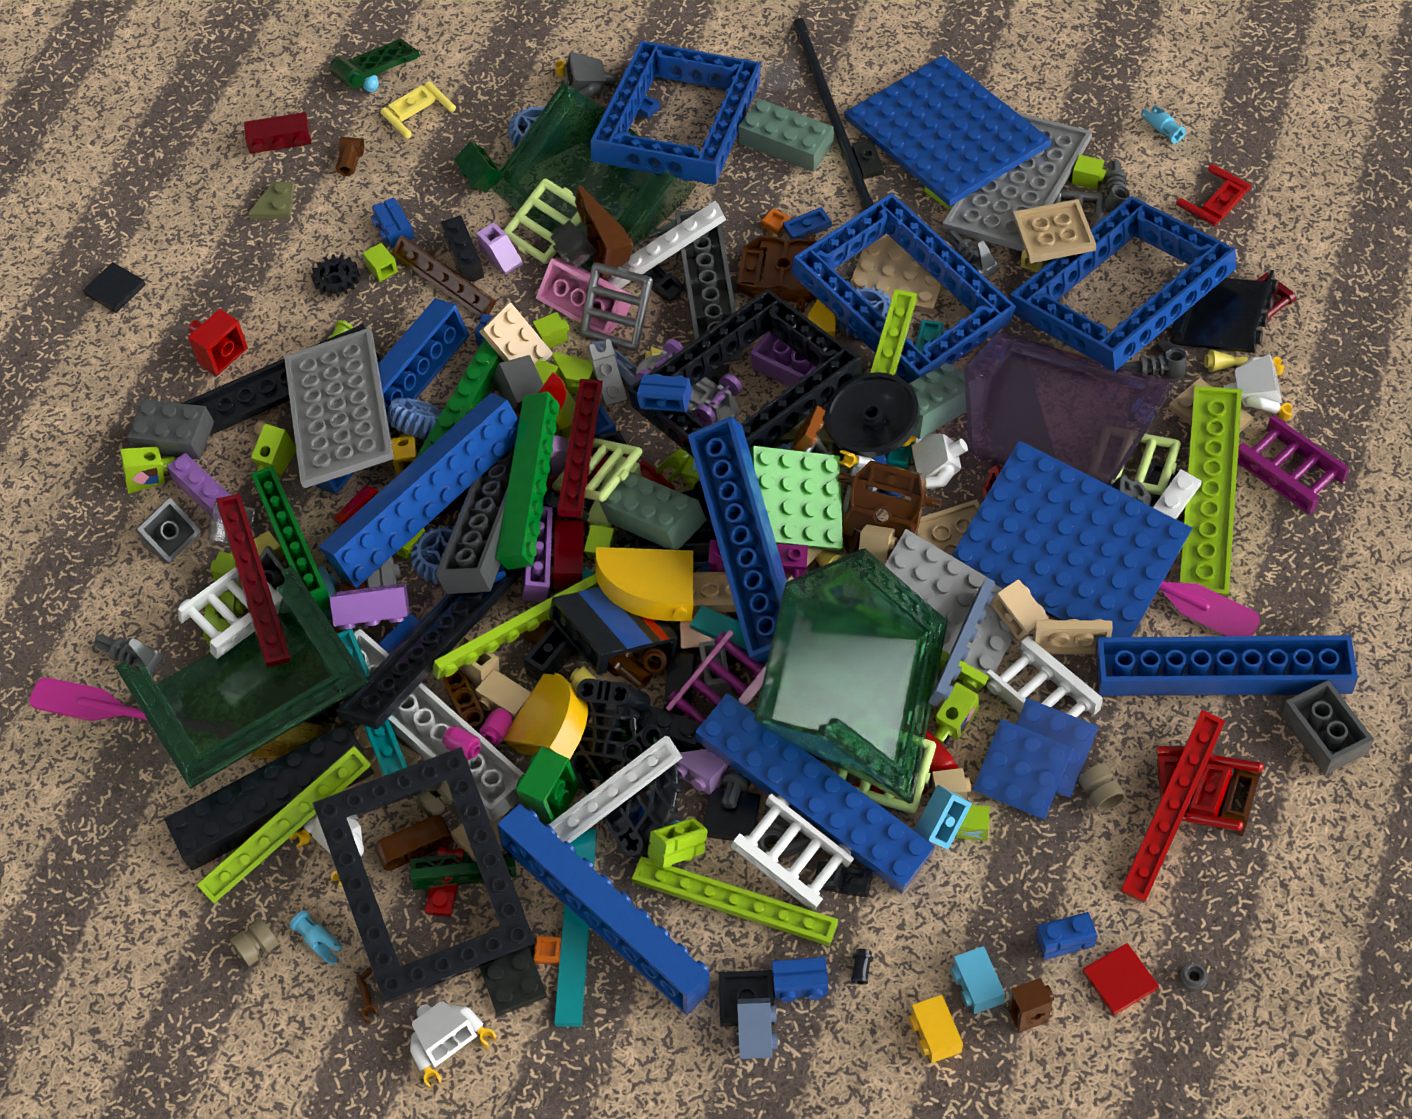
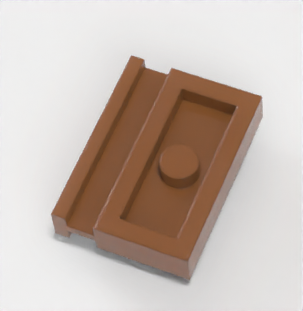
[790,406,825,451]

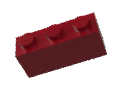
[244,112,312,154]
[550,520,584,589]

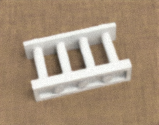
[178,567,292,659]
[986,636,1103,717]
[731,794,854,911]

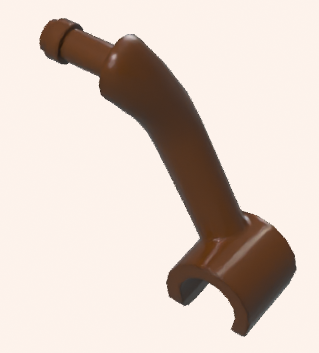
[356,967,379,1024]

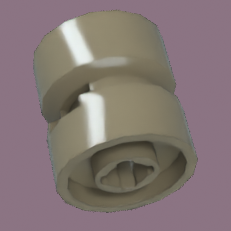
[1078,763,1126,812]
[413,781,454,817]
[229,917,280,967]

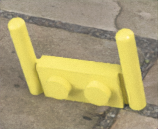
[380,81,456,139]

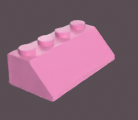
[536,258,631,335]

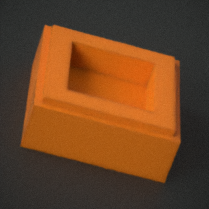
[760,208,791,235]
[534,936,562,965]

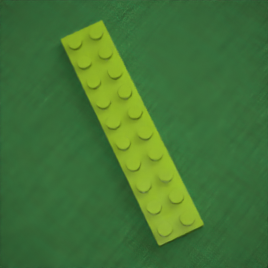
[1179,386,1242,598]

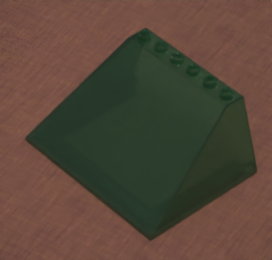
[491,82,697,278]
[754,548,948,804]
[115,566,369,789]

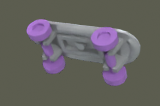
[636,339,742,427]

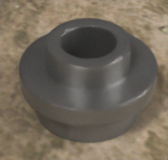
[1180,963,1208,990]

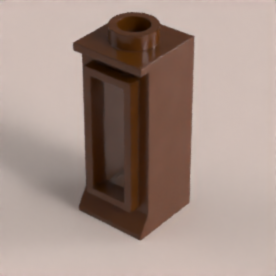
[1217,769,1261,837]

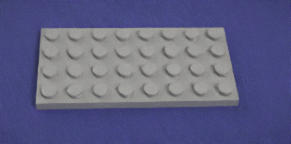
[943,112,1092,252]
[284,328,394,488]

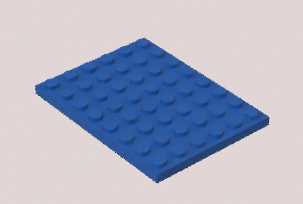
[844,55,1051,206]
[951,440,1192,637]

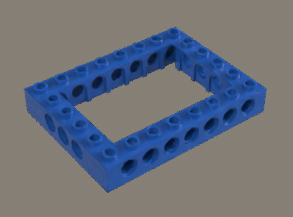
[591,41,761,185]
[791,193,1016,384]
[1010,196,1236,372]

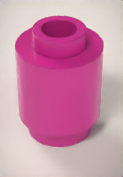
[479,708,512,745]
[442,726,481,760]

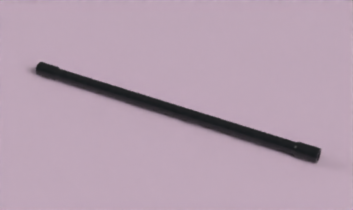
[793,18,874,211]

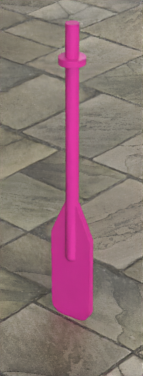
[1159,581,1260,636]
[29,677,253,742]

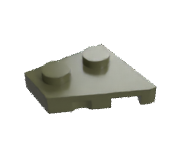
[249,181,295,220]

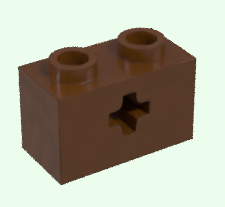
[1007,978,1054,1033]

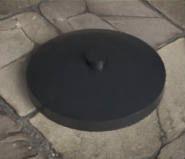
[825,372,920,457]

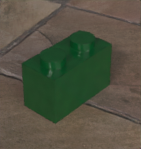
[454,141,503,193]

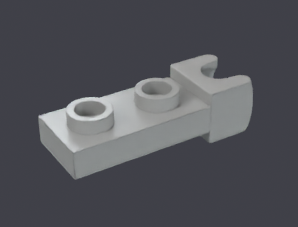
[587,339,627,406]

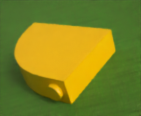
[595,547,693,622]
[503,673,588,760]

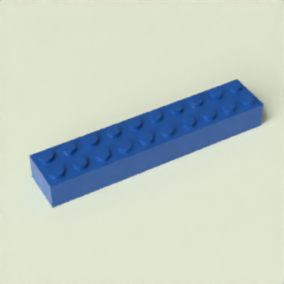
[315,298,470,494]
[319,393,519,588]
[688,416,806,664]
[1095,635,1358,696]
[696,693,935,894]
[497,804,710,1016]

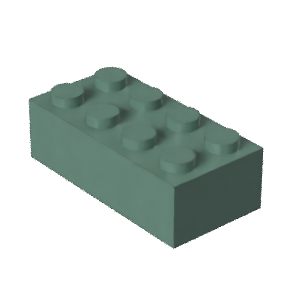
[738,99,834,172]
[909,363,982,439]
[599,472,707,550]

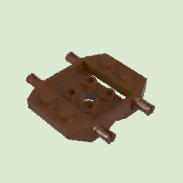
[737,229,818,313]
[838,460,942,557]

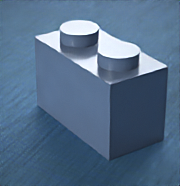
[737,998,778,1059]

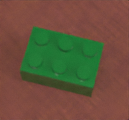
[516,746,580,825]

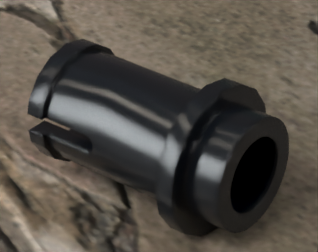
[851,948,874,985]

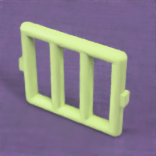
[503,179,581,264]
[1087,427,1181,496]
[552,438,643,502]
[837,719,936,814]

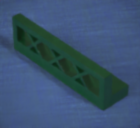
[410,852,516,890]

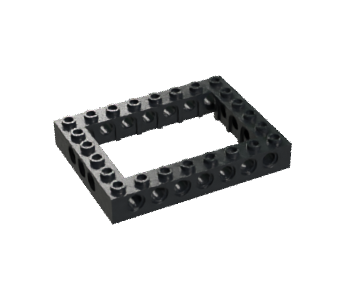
[628,289,862,458]
[313,747,536,1004]

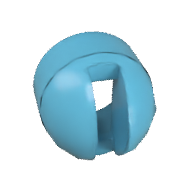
[362,75,379,92]

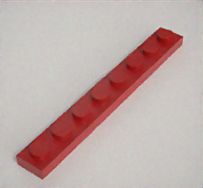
[1120,710,1225,903]

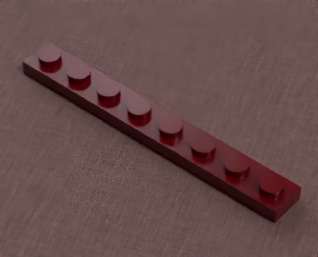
[558,379,603,518]
[216,493,290,667]

